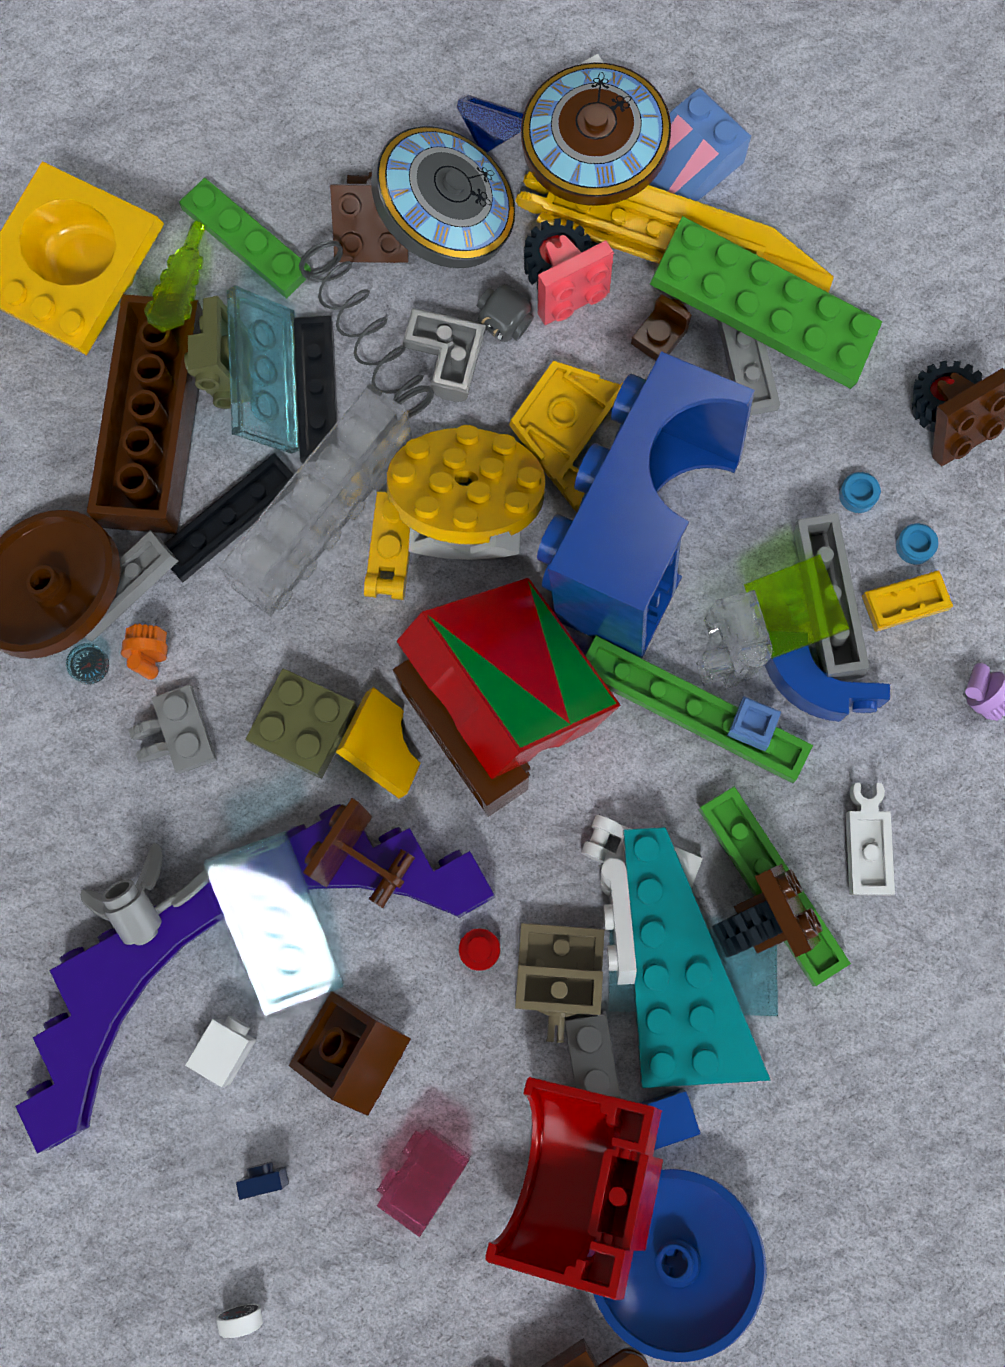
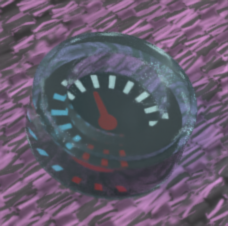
[66,643,109,685]

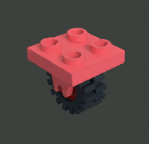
[524,218,614,325]

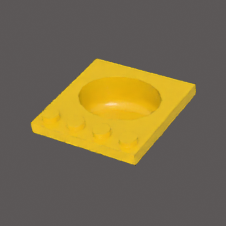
[0,161,164,356]

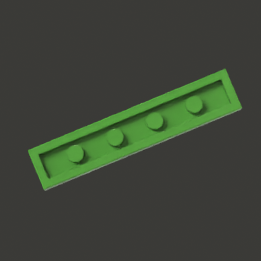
[698,786,851,986]

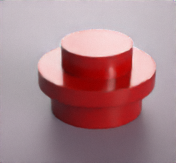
[459,928,500,971]

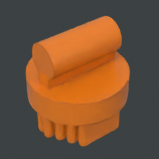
[121,623,168,680]

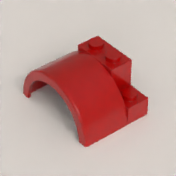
[485,1077,663,1300]

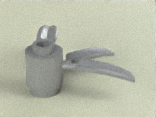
[80,843,222,945]

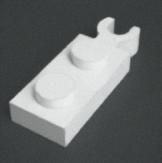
[846,783,895,896]

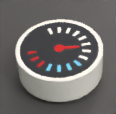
[216,1304,263,1338]

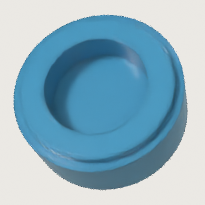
[839,472,881,513]
[896,523,938,565]

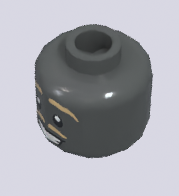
[476,284,534,342]

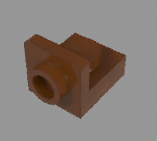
[631,294,692,361]

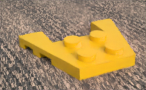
[509,361,623,513]

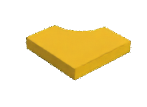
[336,687,421,799]

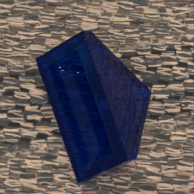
[457,95,524,152]

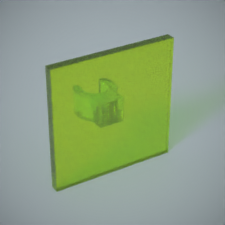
[744,555,850,659]

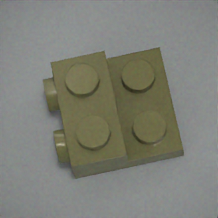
[184,296,251,409]

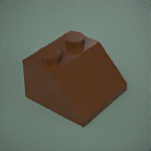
[289,991,411,1116]

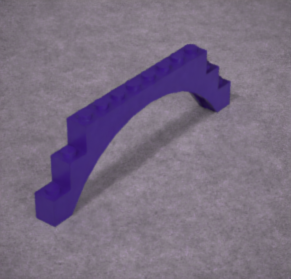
[15,804,495,1154]

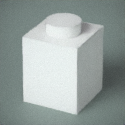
[185,1016,256,1087]

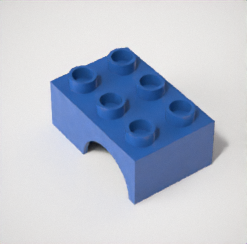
[537,352,755,659]

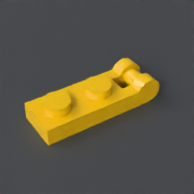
[364,492,410,600]

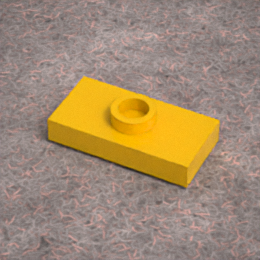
[862,570,953,632]

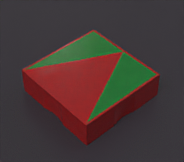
[397,577,621,779]

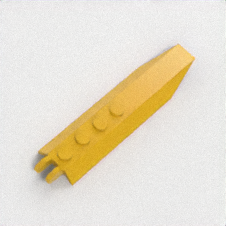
[515,171,834,293]

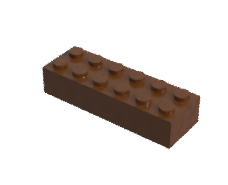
[87,294,203,534]

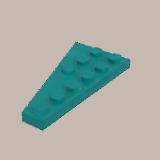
[623,827,771,1088]

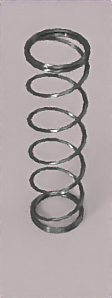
[299,240,434,420]

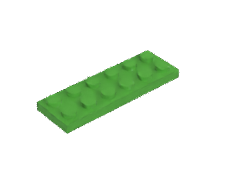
[650,216,883,389]

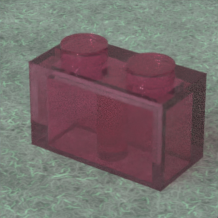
[376,1126,471,1237]

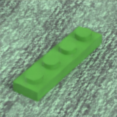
[179,178,311,299]

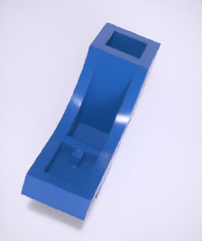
[761,631,890,722]

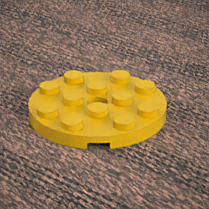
[387,425,545,544]

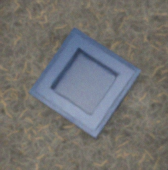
[727,696,781,751]

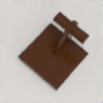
[330,172,409,263]
[303,798,415,909]

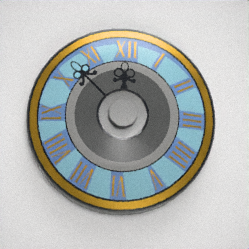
[371,126,515,268]

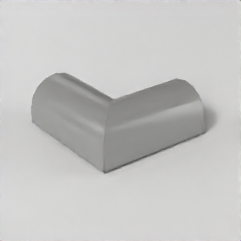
[403,308,486,402]

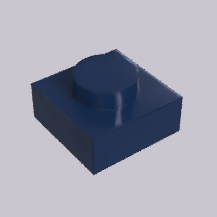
[236,1162,289,1200]

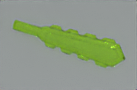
[144,221,205,332]

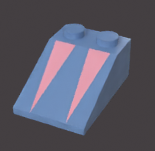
[649,88,751,201]

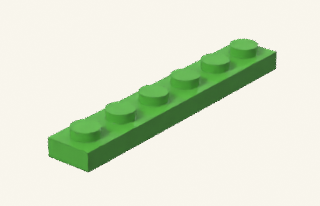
[585,636,813,784]

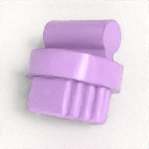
[965,663,1005,721]

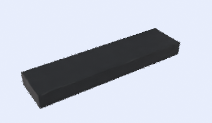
[294,315,340,464]
[164,453,301,583]

